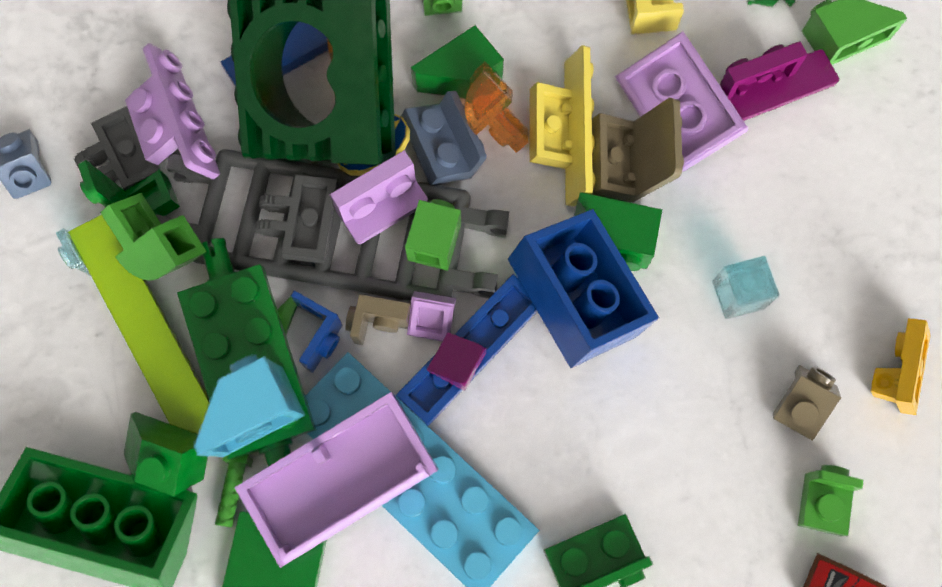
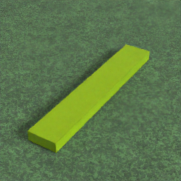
[68,214,210,434]

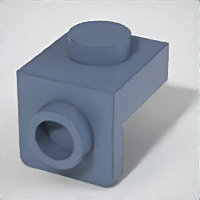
[0,129,51,199]

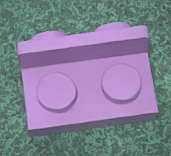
[330,150,428,244]

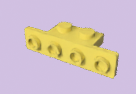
[529,45,596,207]

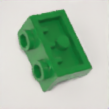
[543,514,653,587]

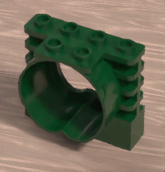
[227,0,396,165]

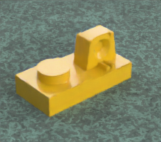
[871,318,931,415]

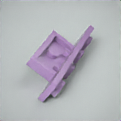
[125,43,220,180]

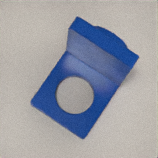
[291,290,343,373]

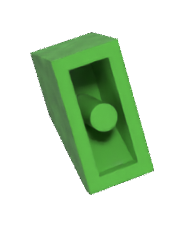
[802,0,907,65]

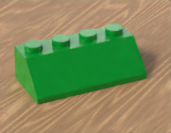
[0,447,198,587]

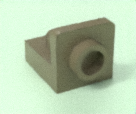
[345,294,411,345]

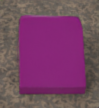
[427,332,486,391]

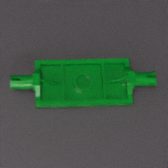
[177,238,316,467]

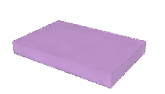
[615,31,748,172]

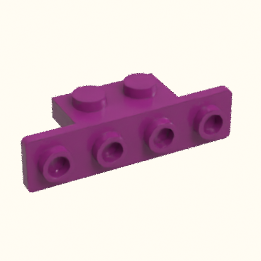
[719,41,839,121]

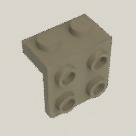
[592,98,684,202]

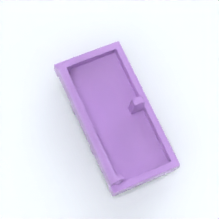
[235,392,439,567]

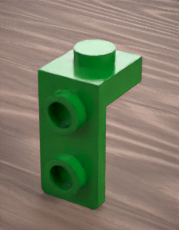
[78,160,180,216]

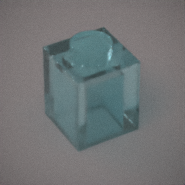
[712,256,780,319]

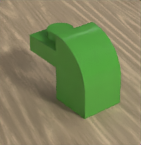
[100,193,207,280]

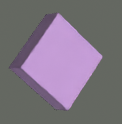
[407,291,456,341]

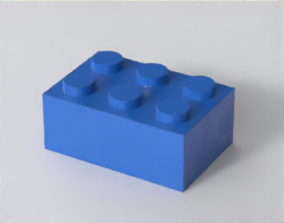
[508,209,659,369]

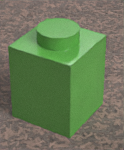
[405,199,461,271]

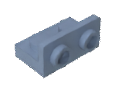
[401,91,487,185]

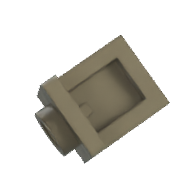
[773,365,841,441]

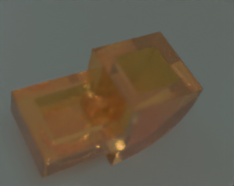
[465,62,528,153]

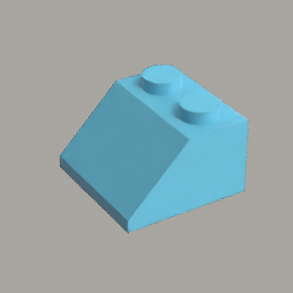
[194,355,305,457]

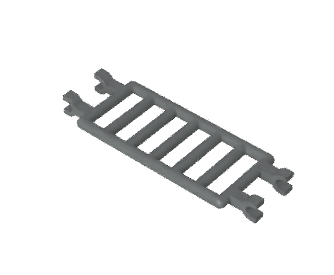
[156,149,509,301]

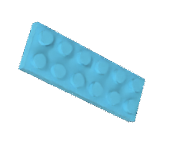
[305,352,540,587]

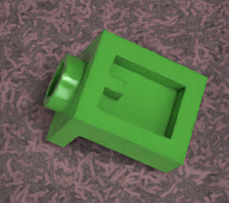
[798,465,864,536]

